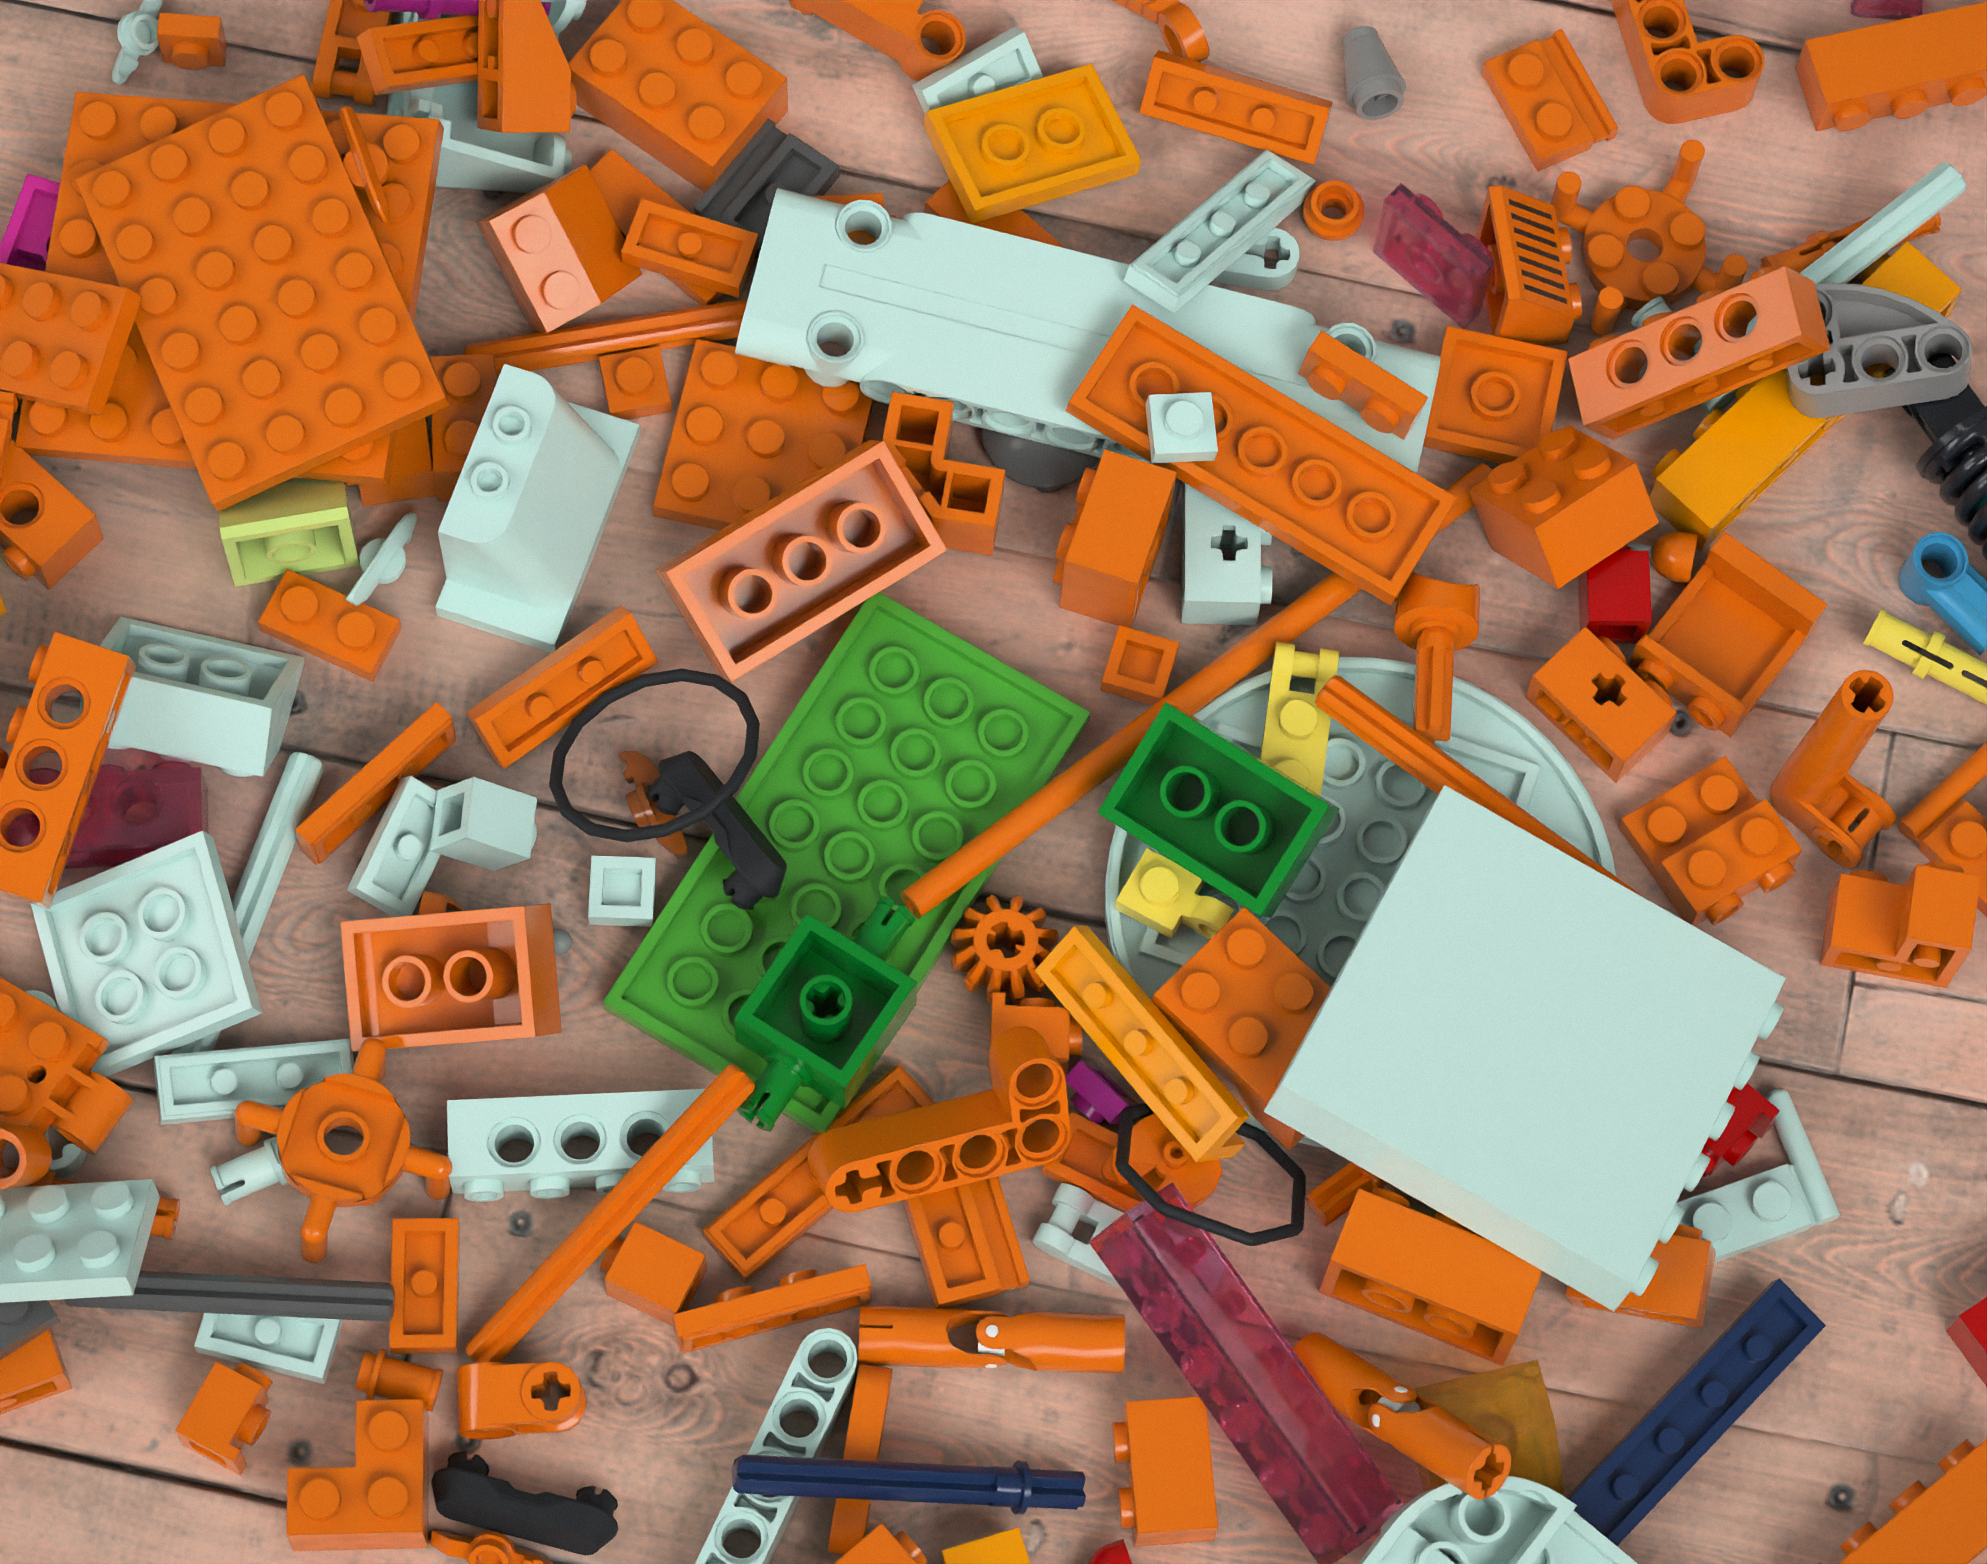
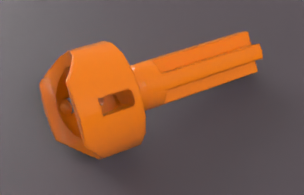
[1394,572,1480,744]

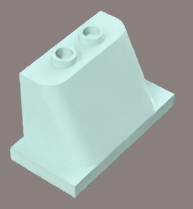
[435,364,641,653]

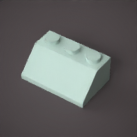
[79,617,304,777]

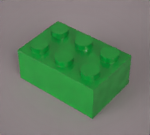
[1097,702,1340,918]

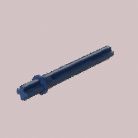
[732,1455,1086,1515]

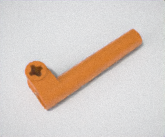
[1770,670,1896,869]

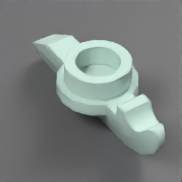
[112,0,162,85]
[345,512,417,606]

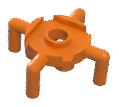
[1550,139,1748,336]
[235,1037,452,1264]

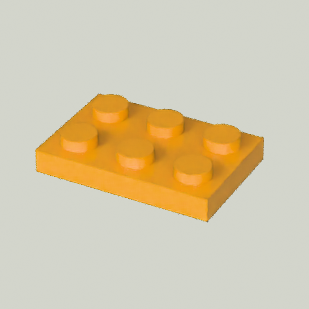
[923,63,1142,224]

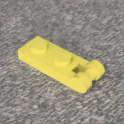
[1260,642,1339,796]

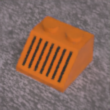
[1475,185,1582,346]

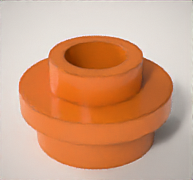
[1303,180,1365,241]

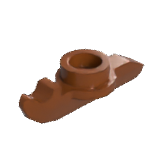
[619,751,688,858]

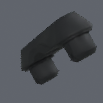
[647,751,787,910]
[431,1451,618,1556]

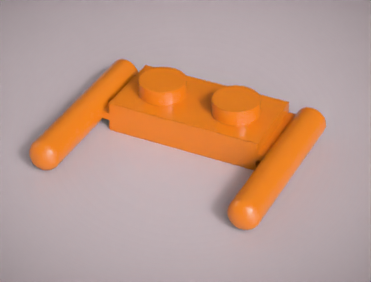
[1897,742,1987,917]

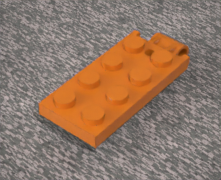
[0,977,133,1155]

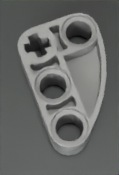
[1785,283,1972,418]

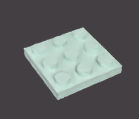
[30,830,263,1077]

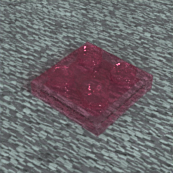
[1373,183,1494,329]

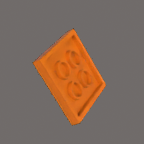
[653,339,874,530]

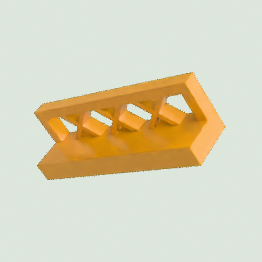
[1034,925,1250,1162]

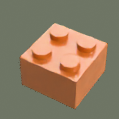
[1469,425,1659,589]
[1053,449,1177,628]

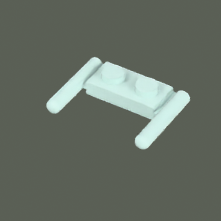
[1676,1089,1841,1263]

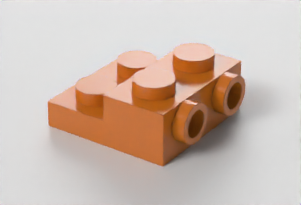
[1618,756,1802,926]

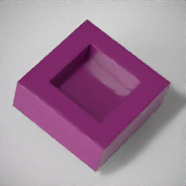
[1065,1060,1139,1125]

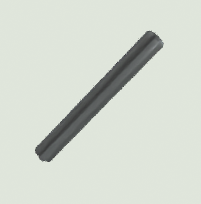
[63,1271,395,1322]

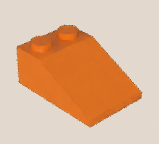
[340,903,562,1052]

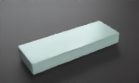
[153,1039,354,1125]

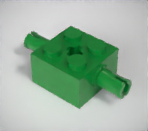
[734,896,917,1132]

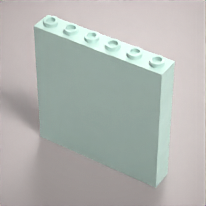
[1263,785,1786,1311]

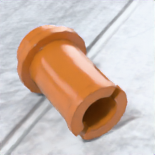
[355,1348,444,1412]

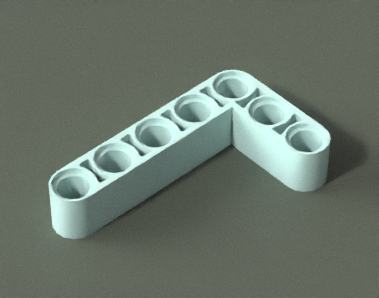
[695,1328,857,1564]

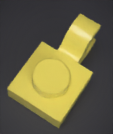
[1115,848,1234,940]

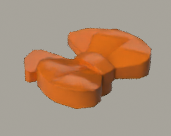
[1111,1113,1223,1221]

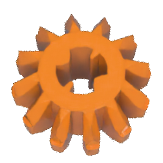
[951,894,1059,1005]

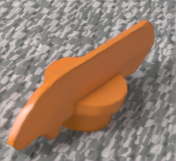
[339,106,389,224]
[430,1529,554,1564]

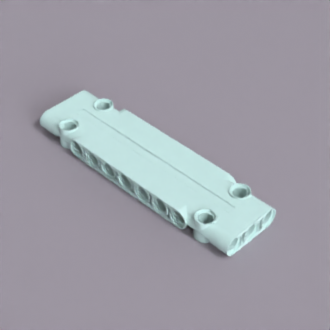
[735,188,1441,474]

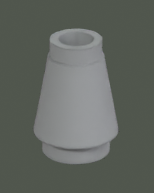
[1342,26,1406,120]

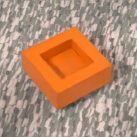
[157,12,227,70]
[599,346,672,420]
[1100,625,1180,705]

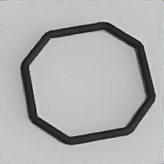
[1115,1103,1306,1246]

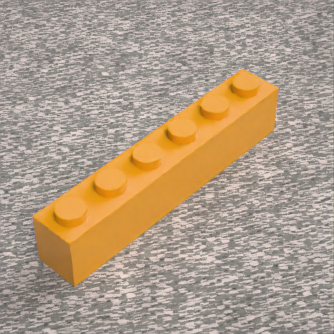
[1649,241,1962,552]

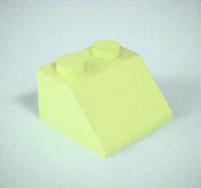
[219,478,360,587]

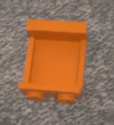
[1628,531,1827,738]

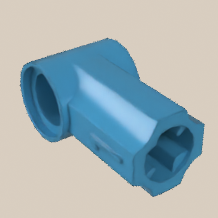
[1898,532,1987,655]

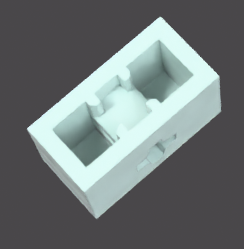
[1181,483,1272,625]

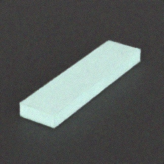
[1124,149,1316,314]

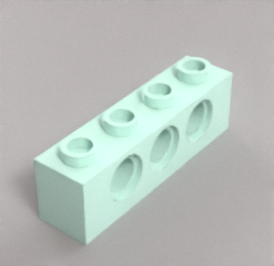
[447,1089,715,1202]

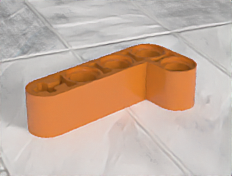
[1610,0,1765,124]
[808,1026,1071,1213]

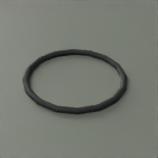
[549,668,760,843]

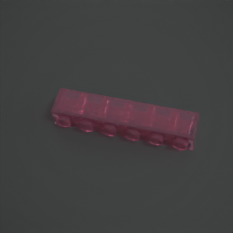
[1089,1182,1404,1564]

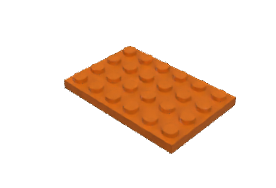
[75,74,450,512]

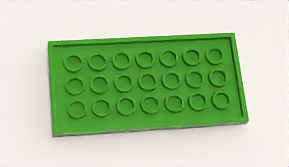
[603,592,1091,1134]

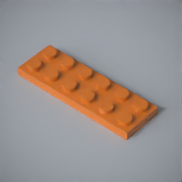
[1066,304,1457,606]

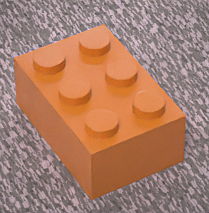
[568,0,788,193]
[1152,907,1331,1151]
[1319,1188,1543,1366]

